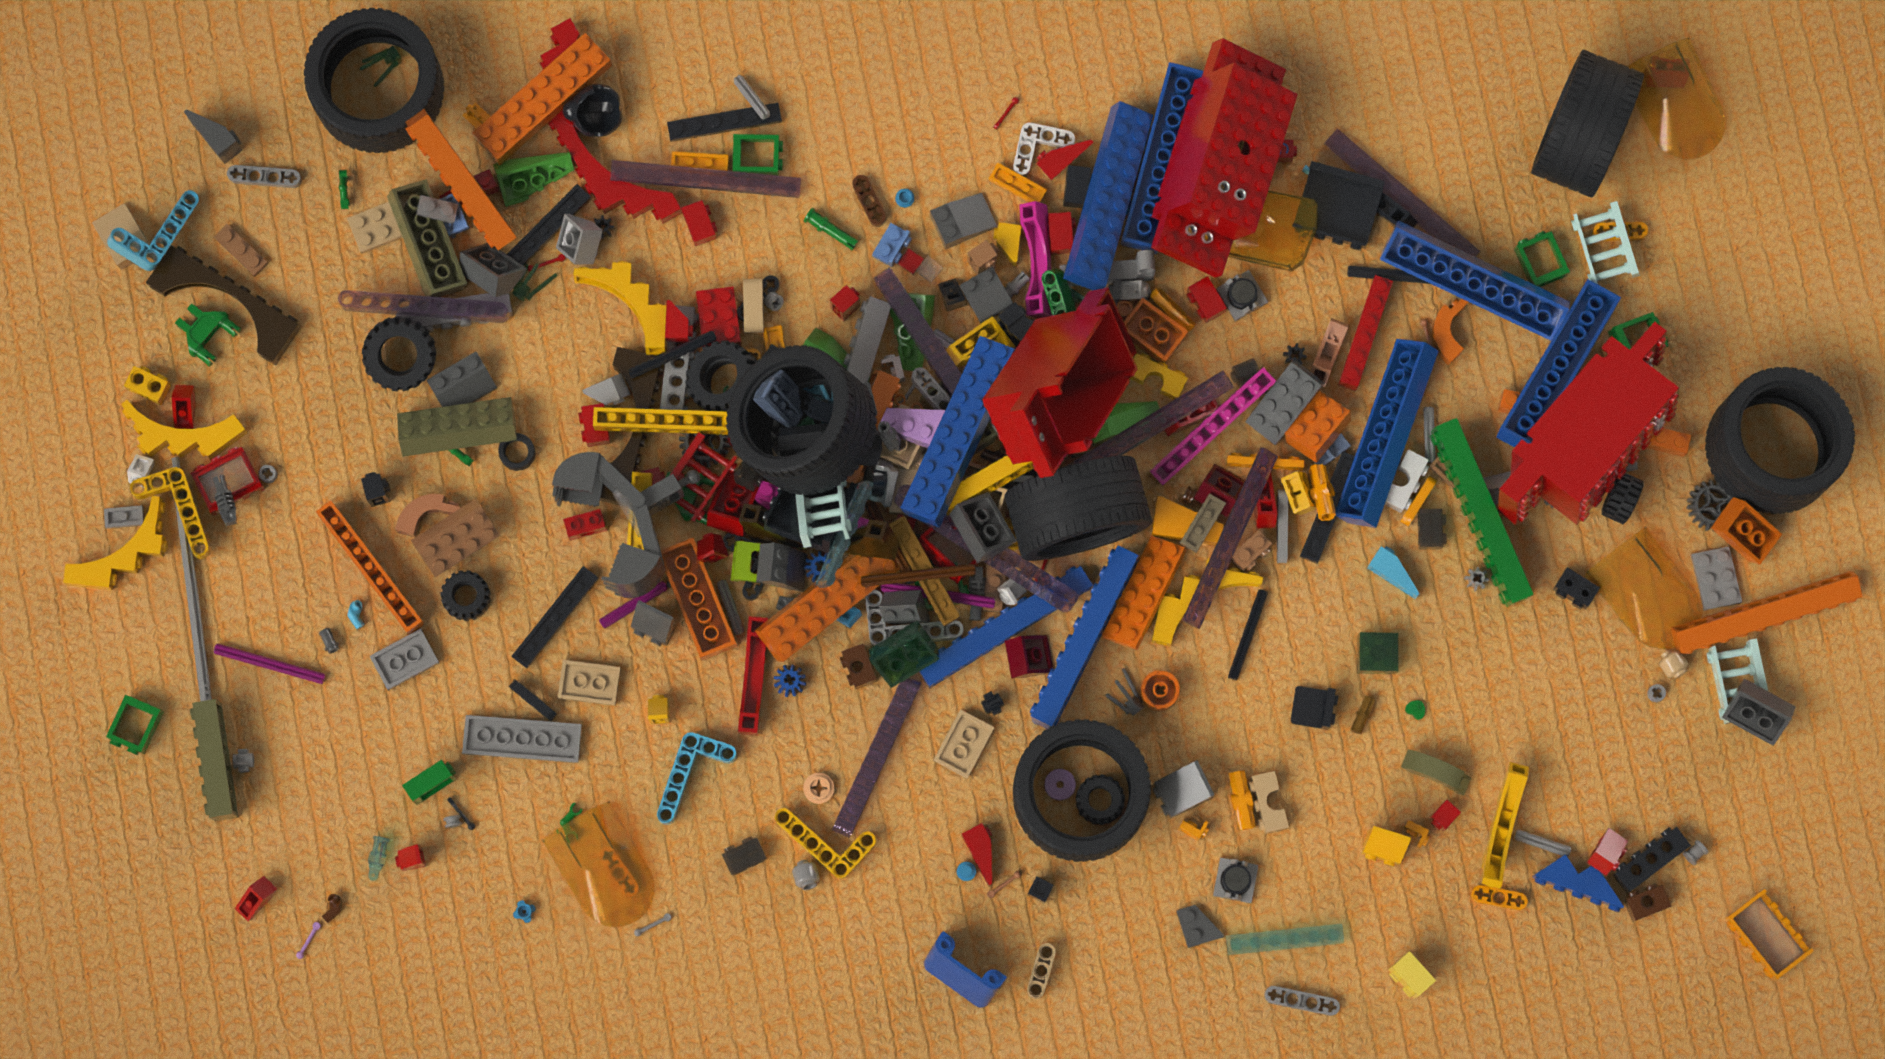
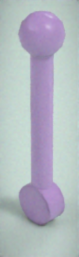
[296,922,321,959]

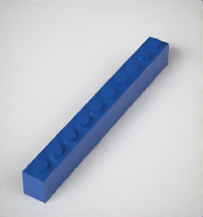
[917,566,1093,689]

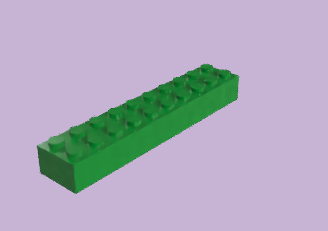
[1430,418,1534,607]

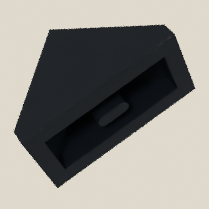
[938,278,965,312]

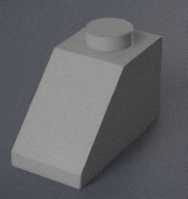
[582,373,630,405]

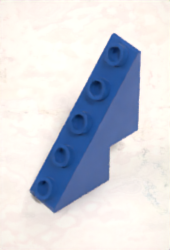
[1532,854,1624,912]

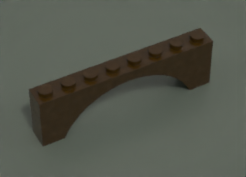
[146,245,301,366]
[600,347,665,506]
[739,504,900,560]

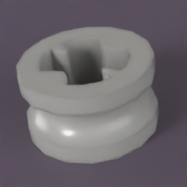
[764,292,784,311]
[259,465,277,483]
[1647,684,1666,703]
[443,815,462,828]

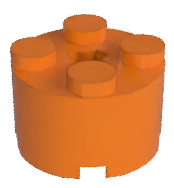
[1140,670,1180,712]

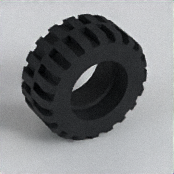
[362,316,437,391]
[685,340,757,412]

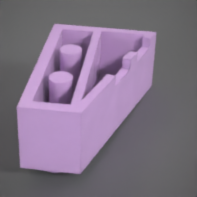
[881,408,945,448]

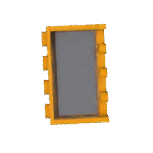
[1726,889,1814,980]

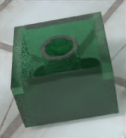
[1357,632,1398,674]

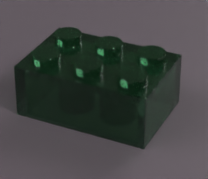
[869,620,940,688]

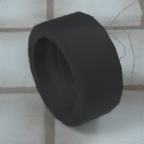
[498,433,536,471]

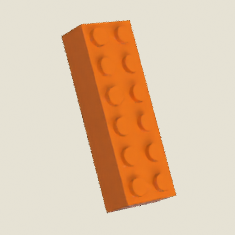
[846,370,901,485]
[661,538,737,661]

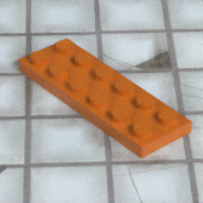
[1102,536,1187,650]

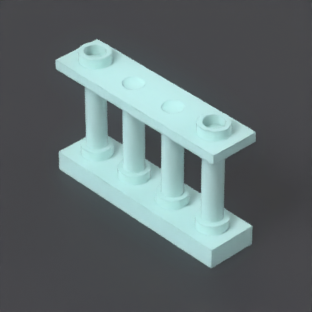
[1571,201,1640,284]
[796,481,852,548]
[1707,639,1768,724]

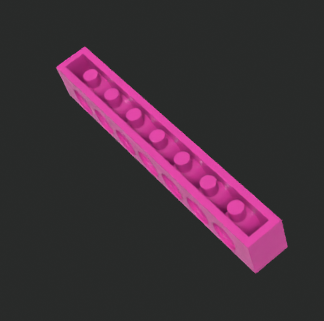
[1150,367,1276,485]

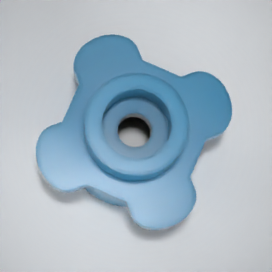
[513,901,536,923]

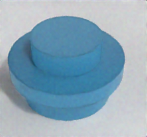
[895,189,914,208]
[957,862,976,881]

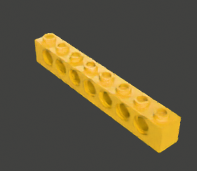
[593,407,728,435]

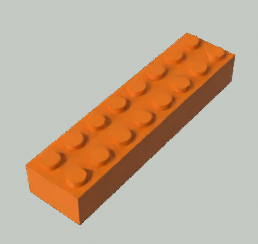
[472,33,612,165]
[405,109,517,251]
[755,554,900,662]

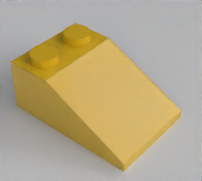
[1361,826,1411,867]

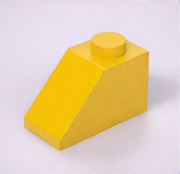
[993,222,1021,266]
[648,695,670,724]

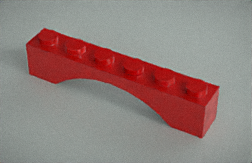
[1338,275,1393,391]
[738,616,768,736]

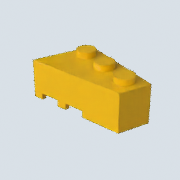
[943,316,1015,368]

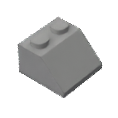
[556,214,602,265]

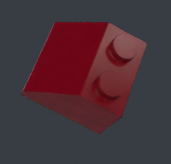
[1194,464,1248,517]
[1005,635,1053,678]

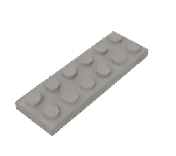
[462,715,582,763]

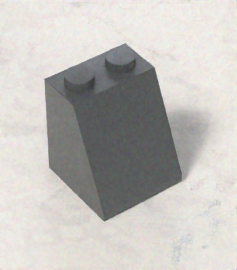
[1152,760,1214,819]

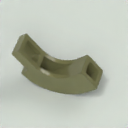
[1401,749,1471,795]

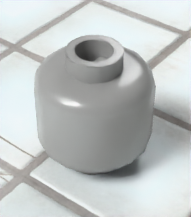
[792,860,820,890]

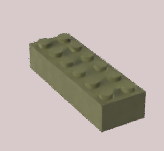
[387,179,467,301]
[397,397,517,457]
[190,699,239,821]

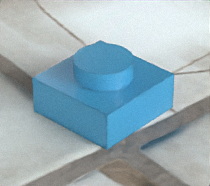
[837,606,862,628]

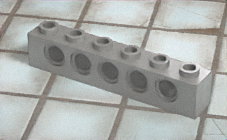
[660,305,699,410]

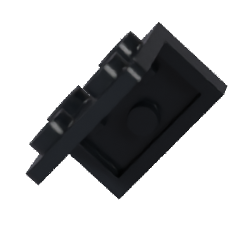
[1290,686,1339,730]

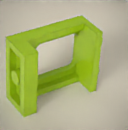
[730,541,776,587]

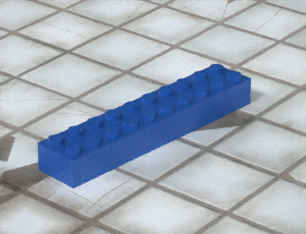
[1121,62,1203,255]
[1063,101,1153,290]
[1380,220,1570,341]
[1496,279,1621,447]
[900,336,1015,528]
[1335,339,1439,528]
[1030,545,1139,729]

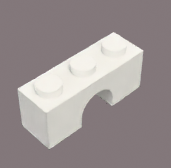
[1385,449,1429,513]

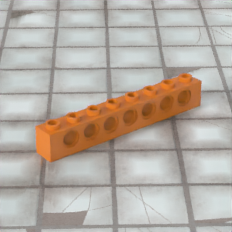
[315,500,425,635]

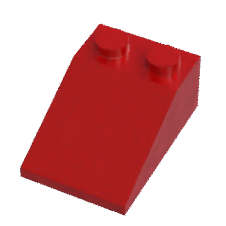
[707,472,763,537]

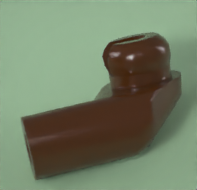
[980,446,1007,463]
[322,894,342,923]

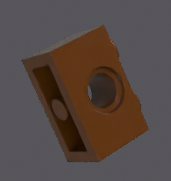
[840,643,877,690]
[1624,883,1672,922]

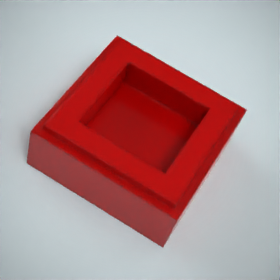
[898,248,924,275]

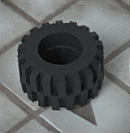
[1601,473,1644,524]
[440,570,491,621]
[1076,774,1125,825]

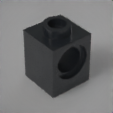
[1027,876,1054,904]

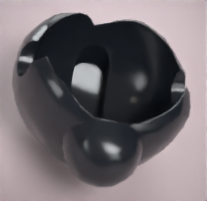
[562,84,622,137]

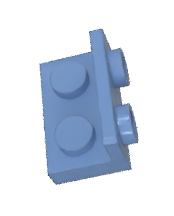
[439,194,470,239]
[872,223,912,267]

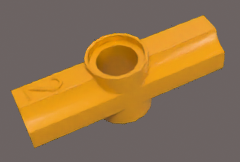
[1309,464,1336,521]
[1228,770,1256,831]

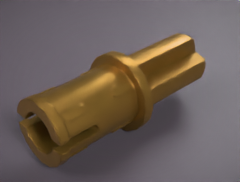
[1350,696,1375,735]

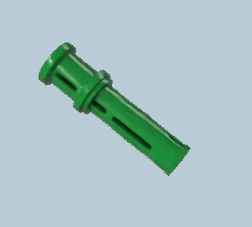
[803,207,859,251]

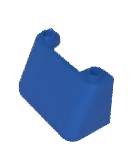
[924,931,1007,1008]

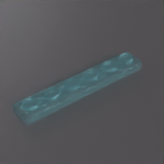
[815,480,873,588]
[1225,924,1344,955]

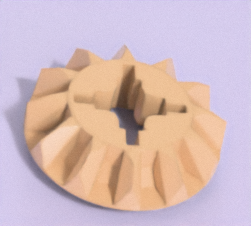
[803,773,834,804]

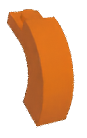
[1432,298,1469,366]

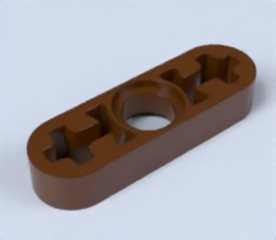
[852,175,886,227]

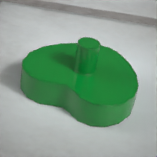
[1405,700,1425,720]

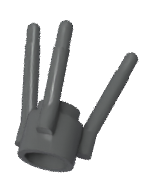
[1106,668,1145,716]

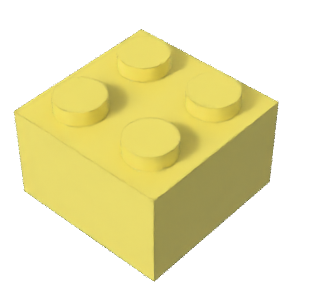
[1388,951,1436,999]

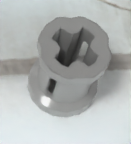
[1682,840,1709,866]

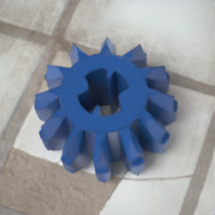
[804,551,836,582]
[774,664,806,697]

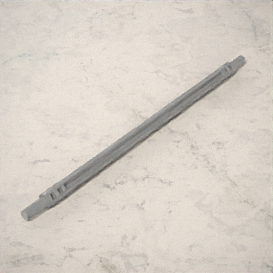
[171,457,212,701]

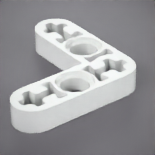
[1013,123,1075,177]

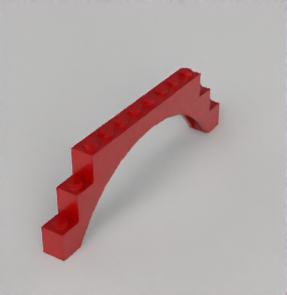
[539,18,682,224]

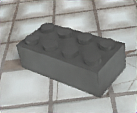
[1245,360,1325,445]

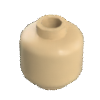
[1659,650,1688,679]

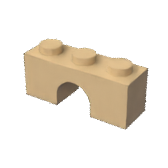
[1249,771,1289,834]

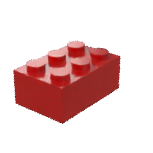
[696,286,742,347]

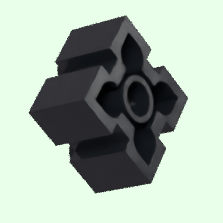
[996,302,1035,349]

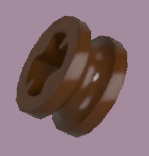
[1182,486,1197,505]

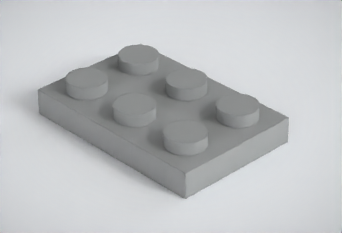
[1690,547,1742,611]
[370,629,439,691]

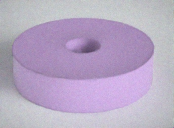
[1045,769,1076,801]

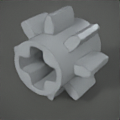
[1464,567,1489,592]
[233,749,254,773]

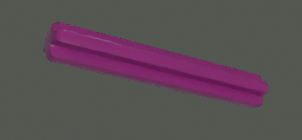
[599,581,668,628]

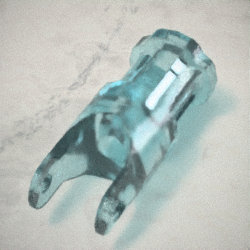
[368,836,390,881]

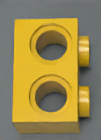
[124,366,171,406]
[1281,471,1317,515]

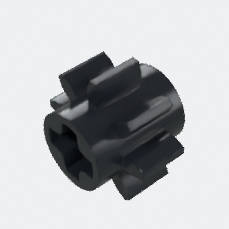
[594,215,615,240]
[1283,343,1307,365]
[981,691,1004,716]

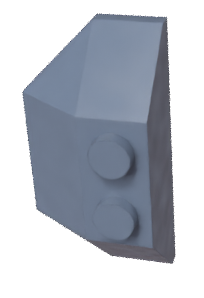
[753,369,803,428]

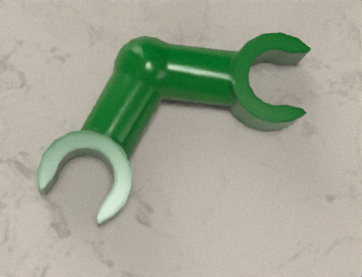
[339,170,350,209]
[448,449,474,467]
[560,803,582,844]

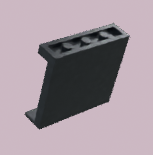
[1292,161,1385,251]
[762,482,859,553]

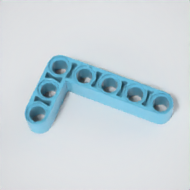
[107,190,199,271]
[657,732,737,825]

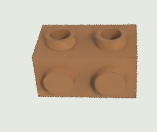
[967,240,998,275]
[1229,530,1272,573]

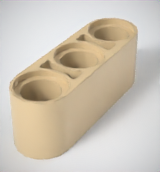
[743,278,764,333]
[1027,943,1056,999]

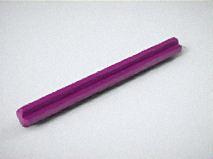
[881,583,996,608]
[214,644,325,684]

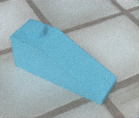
[1367,546,1419,599]

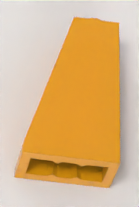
[1151,496,1226,546]

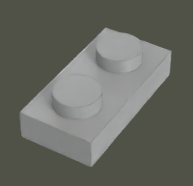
[416,195,458,224]
[104,505,144,529]

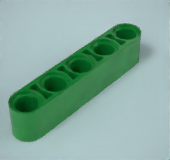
[1042,268,1076,315]

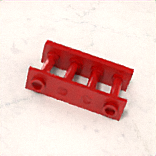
[669,432,738,523]

